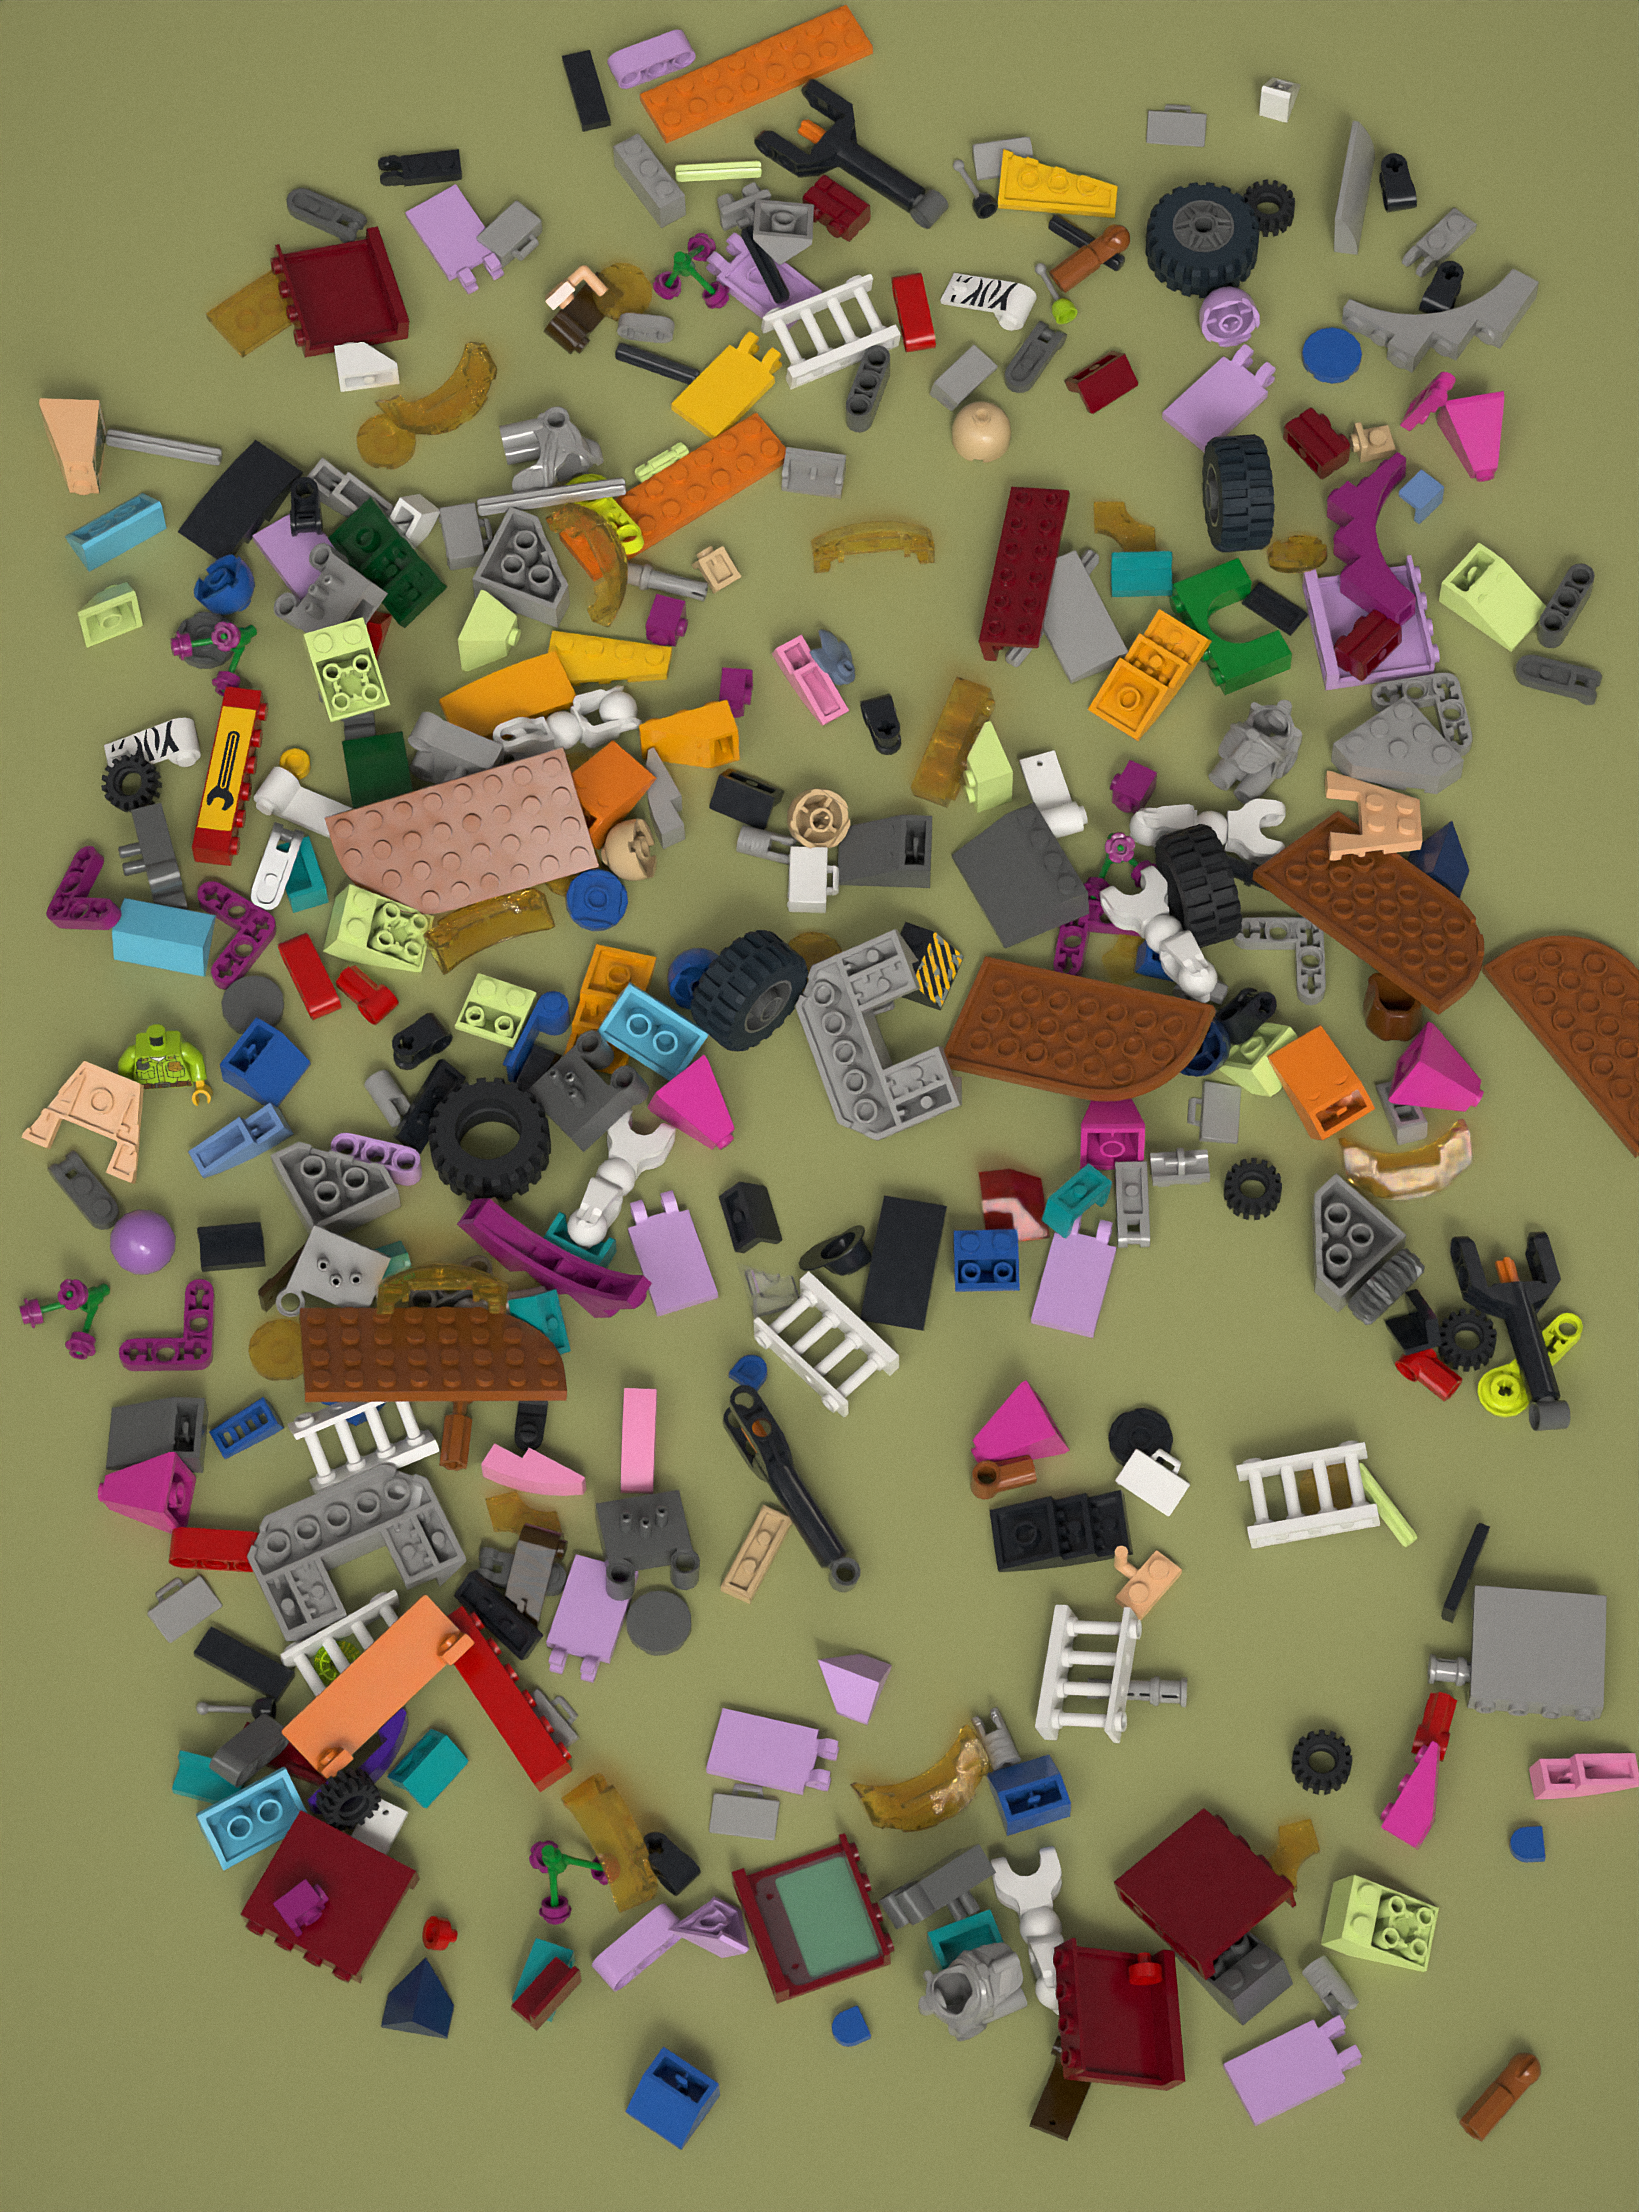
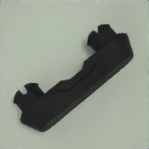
[514,1401,548,1451]

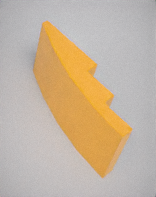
[1088,609,1212,741]
[439,650,576,741]
[563,944,657,1074]

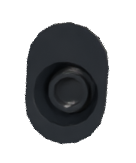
[799,1225,872,1276]

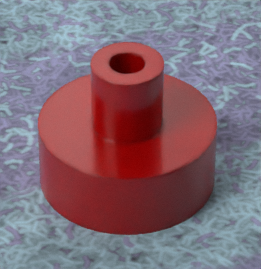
[422,1916,458,1951]
[1128,1952,1163,1986]

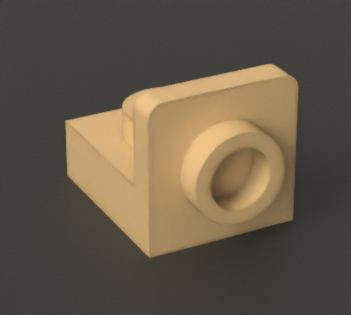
[1349,422,1396,463]
[692,546,741,593]

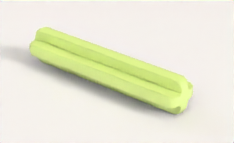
[675,160,762,182]
[1359,1463,1417,1547]

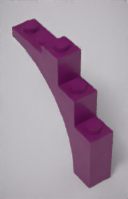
[1327,452,1416,626]
[457,1198,652,1318]

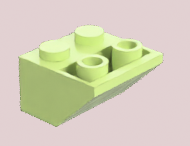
[455,973,538,1048]

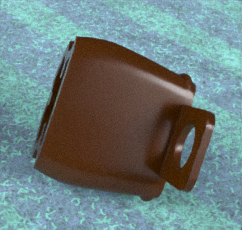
[1363,973,1424,1042]

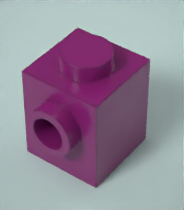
[646,594,688,647]
[1110,760,1157,814]

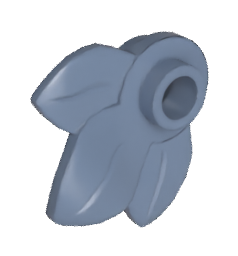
[809,629,855,686]

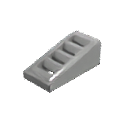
[1376,1081,1428,1145]

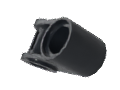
[1379,153,1417,213]
[1419,261,1464,314]
[290,477,323,537]
[860,693,902,755]
[1215,987,1277,1045]
[392,1013,453,1070]
[640,1832,701,1896]

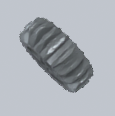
[1348,1248,1425,1325]

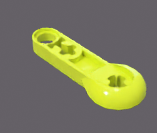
[564,474,644,554]
[1477,1313,1583,1418]

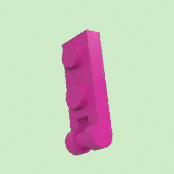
[1400,372,1456,431]

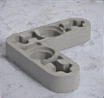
[1371,673,1472,756]
[1233,917,1326,1005]

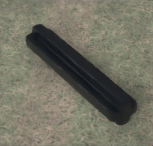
[1048,214,1125,271]
[741,225,790,304]
[615,343,700,385]

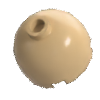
[952,401,1011,463]
[787,788,850,849]
[601,818,657,881]

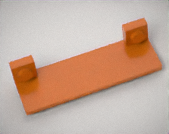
[281,1595,474,1780]

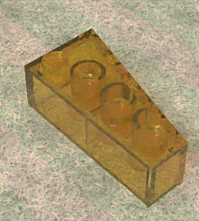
[910,676,996,808]

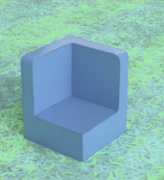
[1399,469,1444,524]

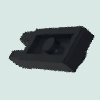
[378,149,462,187]

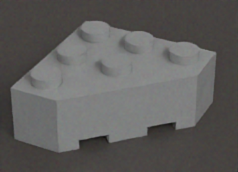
[472,507,570,628]
[1331,695,1464,794]
[270,1142,401,1235]
[1312,1173,1406,1313]

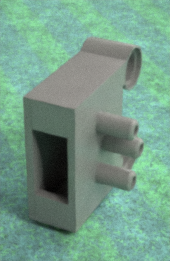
[273,543,388,633]
[407,712,504,784]
[276,1223,391,1317]

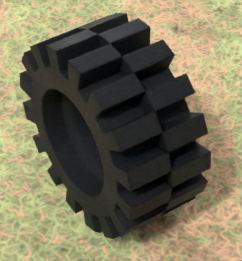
[1243,179,1295,237]
[101,754,162,813]
[1224,1158,1282,1220]
[1437,1309,1497,1372]
[1291,1729,1352,1795]
[316,1768,381,1831]

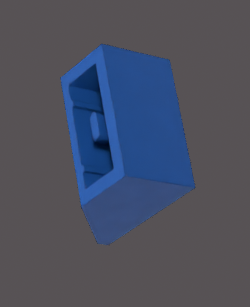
[219,1017,311,1108]
[953,1229,1020,1292]
[986,1755,1071,1836]
[625,2047,720,2150]

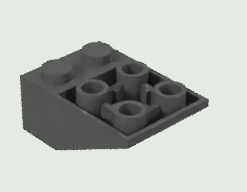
[838,815,932,888]
[106,1397,209,1473]
[1171,1931,1293,2026]

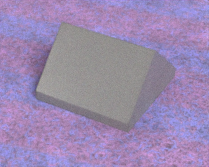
[753,199,814,266]

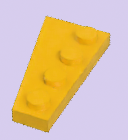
[998,149,1118,218]
[548,630,672,687]

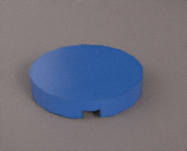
[1302,327,1362,384]
[565,869,628,931]

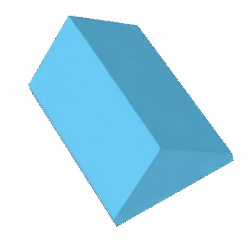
[65,493,167,572]
[112,898,216,977]
[597,982,709,1081]
[196,1767,308,1871]

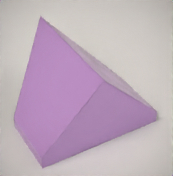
[818,1654,892,1725]
[668,1896,749,1958]

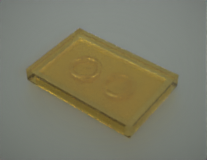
[206,270,294,358]

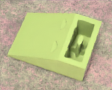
[1439,543,1546,652]
[303,617,390,723]
[323,884,434,972]
[1321,1875,1439,1972]

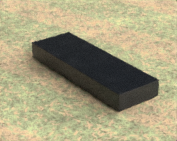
[562,50,611,132]
[393,1059,466,1154]
[1441,1523,1490,1623]
[454,1570,543,1661]
[194,1626,295,1703]

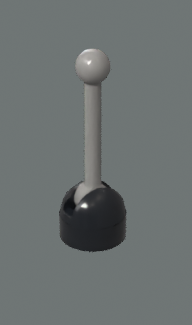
[953,160,998,219]
[196,1697,277,1719]

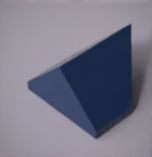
[1407,821,1470,899]
[381,1957,454,2039]

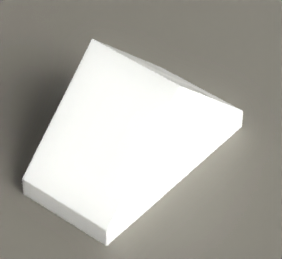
[1259,77,1300,123]

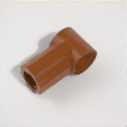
[970,1455,1037,1500]

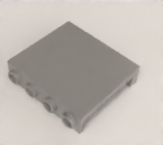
[1467,1585,1607,1721]

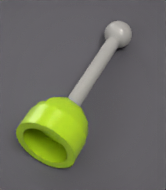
[1035,263,1078,324]

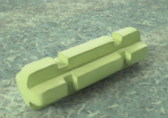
[634,442,689,483]

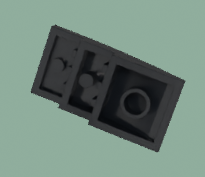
[178,440,303,560]
[860,1195,947,1331]
[989,1490,1133,1572]

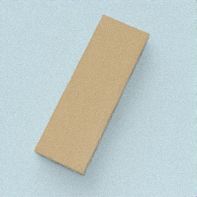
[721,1505,792,1604]

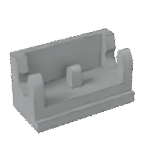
[930,345,998,411]
[781,447,846,499]

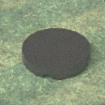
[177,612,234,669]
[221,975,284,1034]
[626,1591,691,1656]

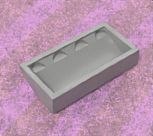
[1334,121,1375,255]
[1043,550,1128,684]

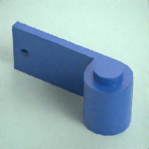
[503,991,571,1082]

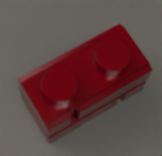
[802,174,871,242]
[1283,407,1350,480]
[1334,609,1402,682]

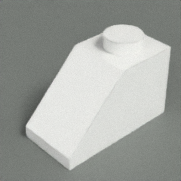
[334,342,400,392]
[390,494,440,547]

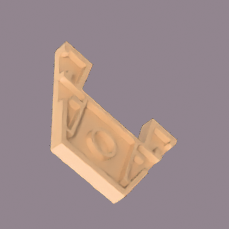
[1325,771,1423,860]
[21,1061,144,1184]

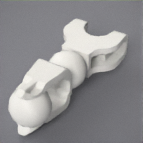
[493,685,642,761]
[1129,799,1286,867]
[1100,865,1218,1003]
[567,1109,676,1250]
[991,1846,1063,2015]

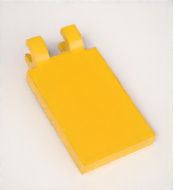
[671,331,782,439]

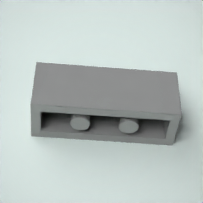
[613,134,686,228]

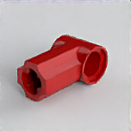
[336,965,399,1025]
[1395,1348,1463,1402]
[1411,1692,1458,1762]

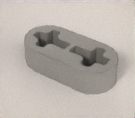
[617,313,675,343]

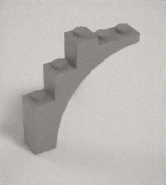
[1342,269,1539,373]

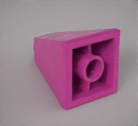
[1436,391,1505,482]
[1388,1021,1484,1112]
[647,1055,735,1150]
[1080,1098,1145,1170]
[971,1380,1070,1463]
[98,1452,196,1534]

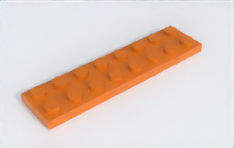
[640,5,873,144]
[559,413,786,582]

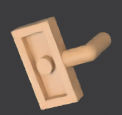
[545,265,608,310]
[1114,1546,1182,1621]

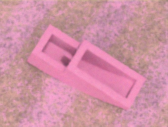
[772,635,849,726]
[621,1388,657,1494]
[481,1443,586,1496]
[1529,1753,1639,1800]

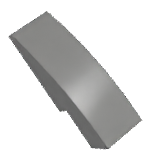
[307,458,395,518]
[646,747,685,849]

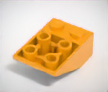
[639,700,740,769]

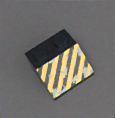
[900,922,964,1011]

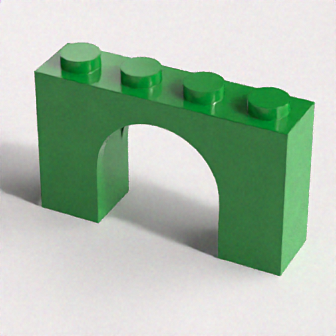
[1169,558,1292,695]

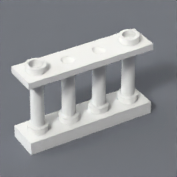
[761,274,901,389]
[753,1271,899,1418]
[287,1402,439,1494]
[1236,1441,1380,1549]
[280,1589,400,1696]
[1035,1605,1142,1743]

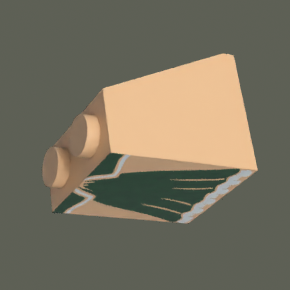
[39,398,106,495]

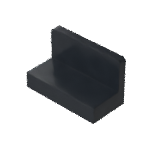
[709,768,784,830]
[719,1181,782,1254]
[197,1222,266,1272]
[1385,1289,1442,1355]

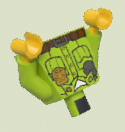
[118,1024,213,1106]

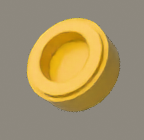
[279,748,311,780]

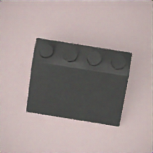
[952,802,1089,949]

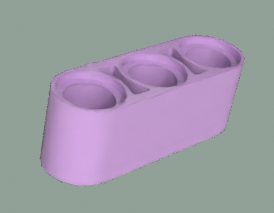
[607,30,696,89]
[331,1133,422,1186]
[592,1903,682,1991]

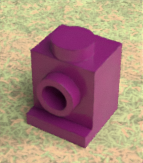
[719,667,754,718]
[273,1879,329,1937]

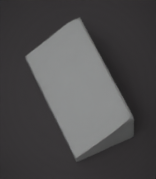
[972,137,1033,181]

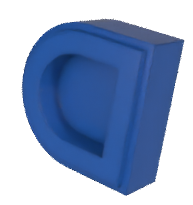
[729,1355,767,1391]
[1509,1826,1546,1863]
[832,2006,871,2047]

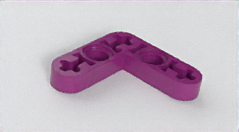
[46,846,122,930]
[197,881,277,990]
[1053,900,1140,977]
[119,1279,215,1371]

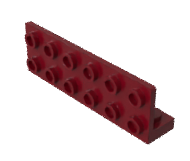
[978,487,1070,661]

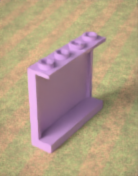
[1302,555,1440,691]

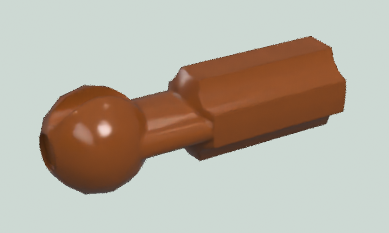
[1049,224,1130,293]
[439,1401,473,1471]
[1459,2052,1541,2142]

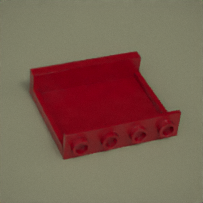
[270,226,410,358]
[1114,1808,1296,1981]
[240,1810,420,1983]
[1053,1938,1186,2091]

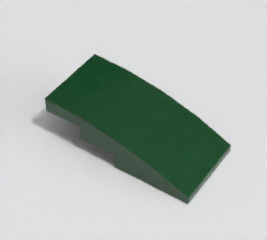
[328,497,448,628]
[342,731,413,809]

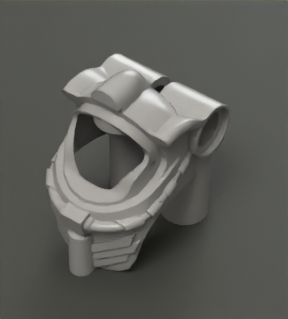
[499,406,604,493]
[1208,700,1303,805]
[918,1942,1027,2041]

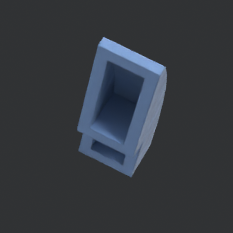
[188,1103,294,1178]

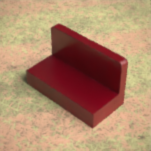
[1064,351,1138,414]
[511,1957,582,2031]

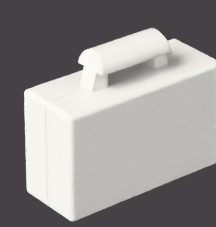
[787,846,839,913]
[1115,1448,1190,1516]

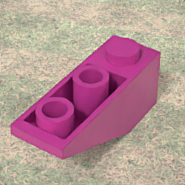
[1380,1741,1440,1850]

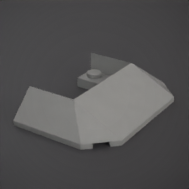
[795,929,962,1141]
[247,1464,467,1641]

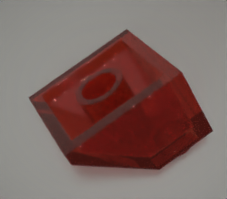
[978,1168,1050,1242]

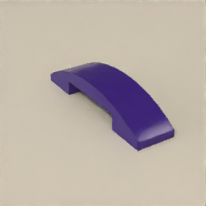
[308,1708,409,1815]

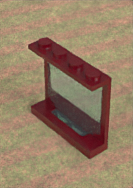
[731,1833,895,2004]

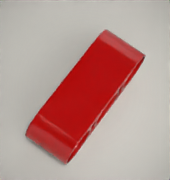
[891,273,936,353]
[277,932,342,1020]
[168,1527,259,1572]

